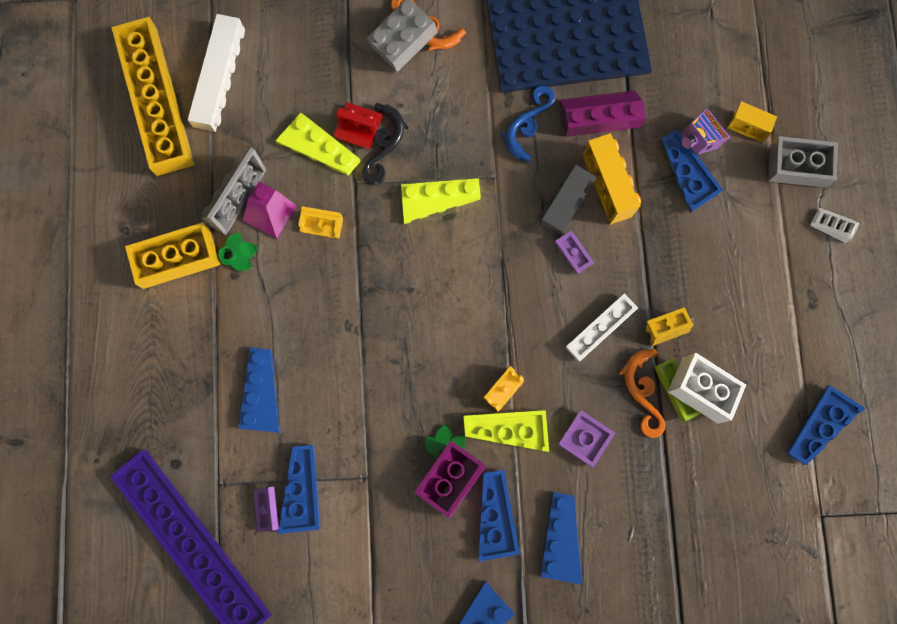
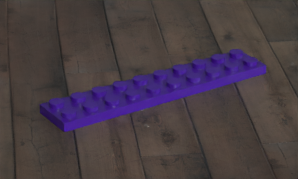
[110,449,272,624]

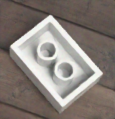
[668,353,746,424]

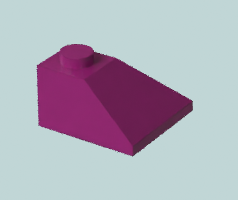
[243,181,297,239]

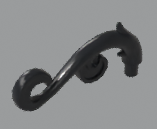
[362,103,409,185]

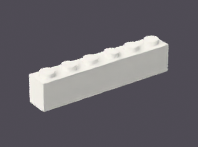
[188,14,245,132]

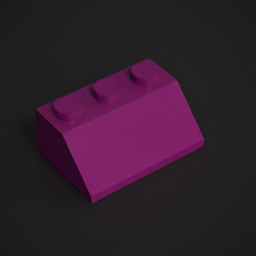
[414,441,486,519]

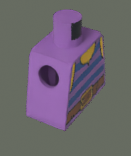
[681,109,730,154]

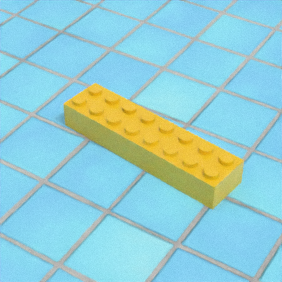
[111,17,195,176]

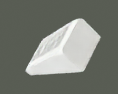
[810,208,859,243]

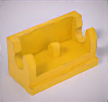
[728,101,777,143]
[299,206,343,239]
[646,307,693,346]
[483,366,524,412]

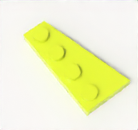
[276,113,361,176]
[401,178,481,224]
[464,410,549,452]

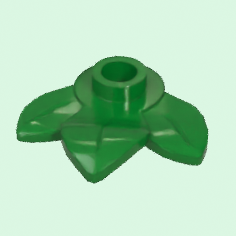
[218,233,257,271]
[425,425,466,461]

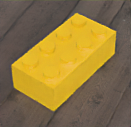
[582,133,641,225]
[125,222,220,289]

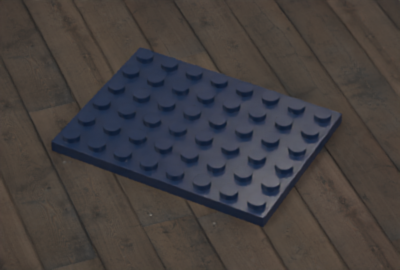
[486,0,652,93]

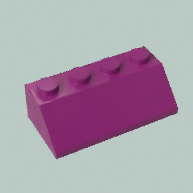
[559,90,646,137]

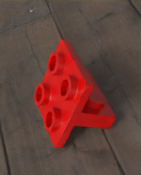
[334,102,382,149]

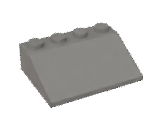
[201,148,266,235]

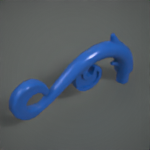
[501,86,555,163]

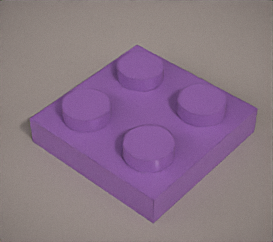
[558,410,615,468]

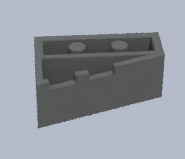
[540,165,596,237]

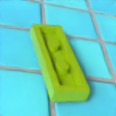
[654,358,701,422]

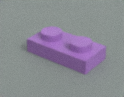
[554,230,594,275]
[253,487,278,532]

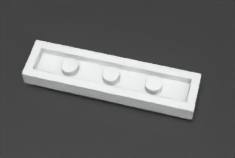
[565,293,638,362]

